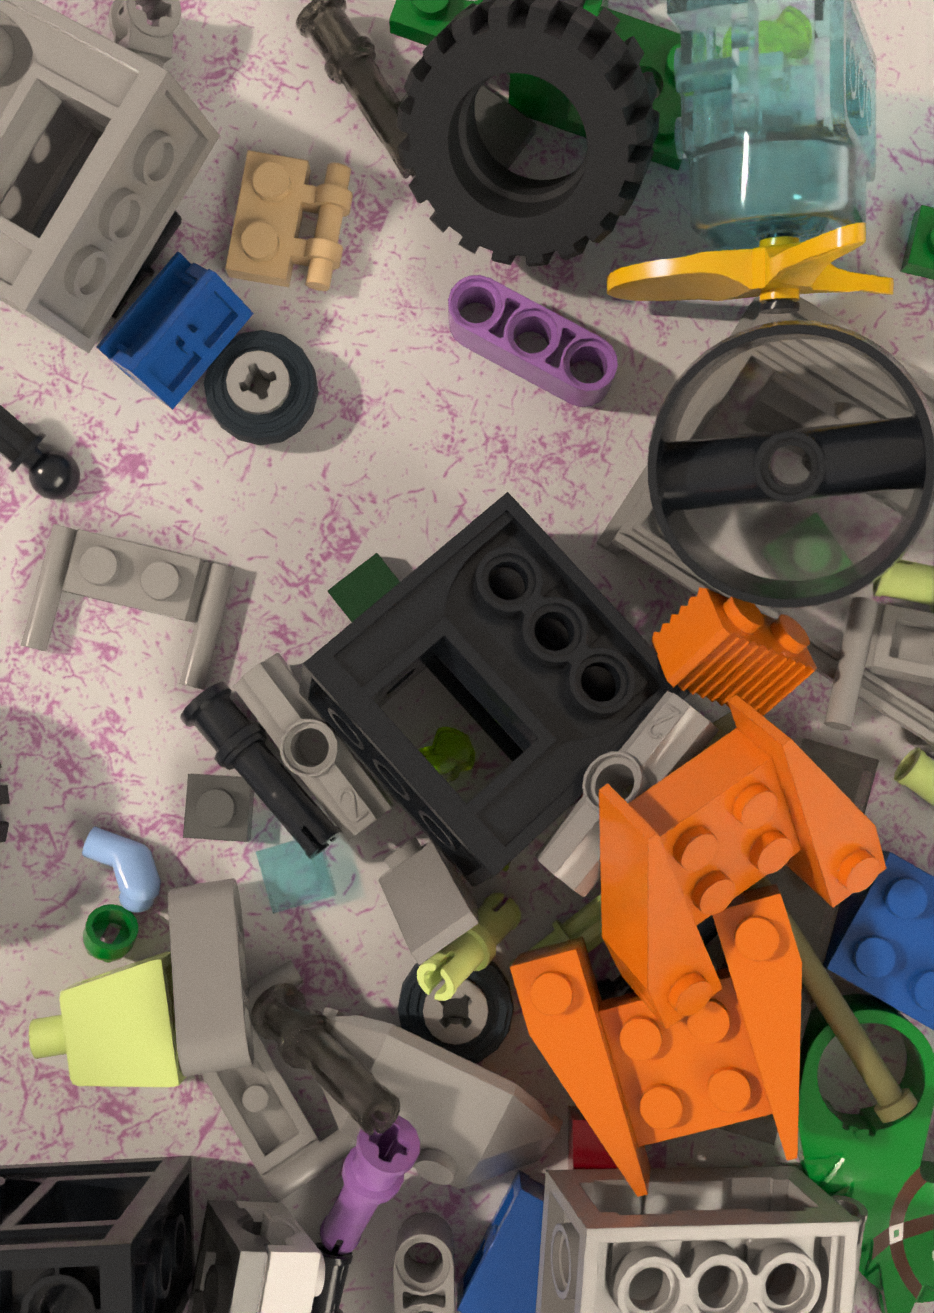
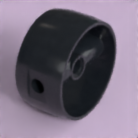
[647,320,934,608]

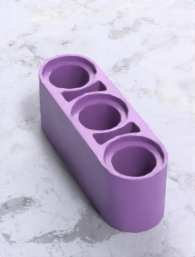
[448,275,618,407]

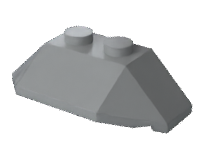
[307,1007,563,1190]

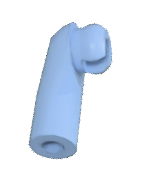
[82,826,161,913]

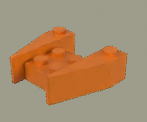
[599,695,887,1030]
[510,884,802,1197]

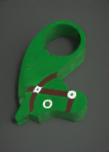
[797,994,934,1313]

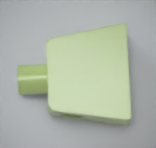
[29,951,187,1087]

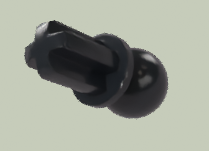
[0,405,80,500]

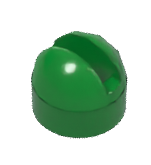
[83,904,138,963]

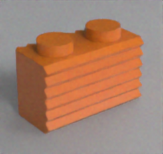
[651,587,817,716]

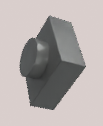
[183,773,254,842]

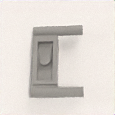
[21,524,235,690]
[824,597,934,730]
[202,960,356,1204]

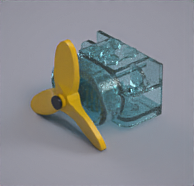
[607,0,894,314]

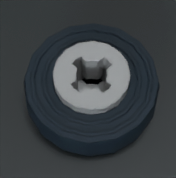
[204,330,319,445]
[397,959,514,1064]

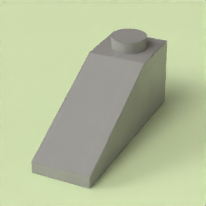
[378,837,479,965]

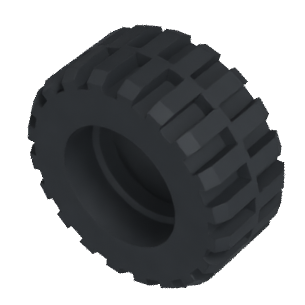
[397,0,660,267]

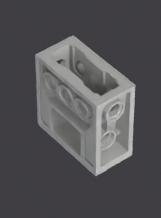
[0,0,220,353]
[536,1166,859,1313]

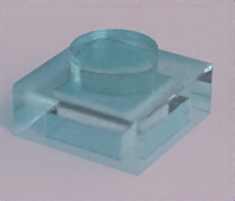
[256,840,337,914]

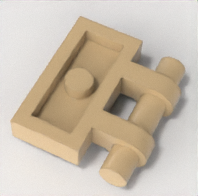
[225,150,353,291]

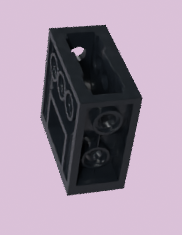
[299,492,690,887]
[0,1156,195,1313]

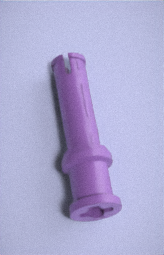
[320,1112,420,1255]

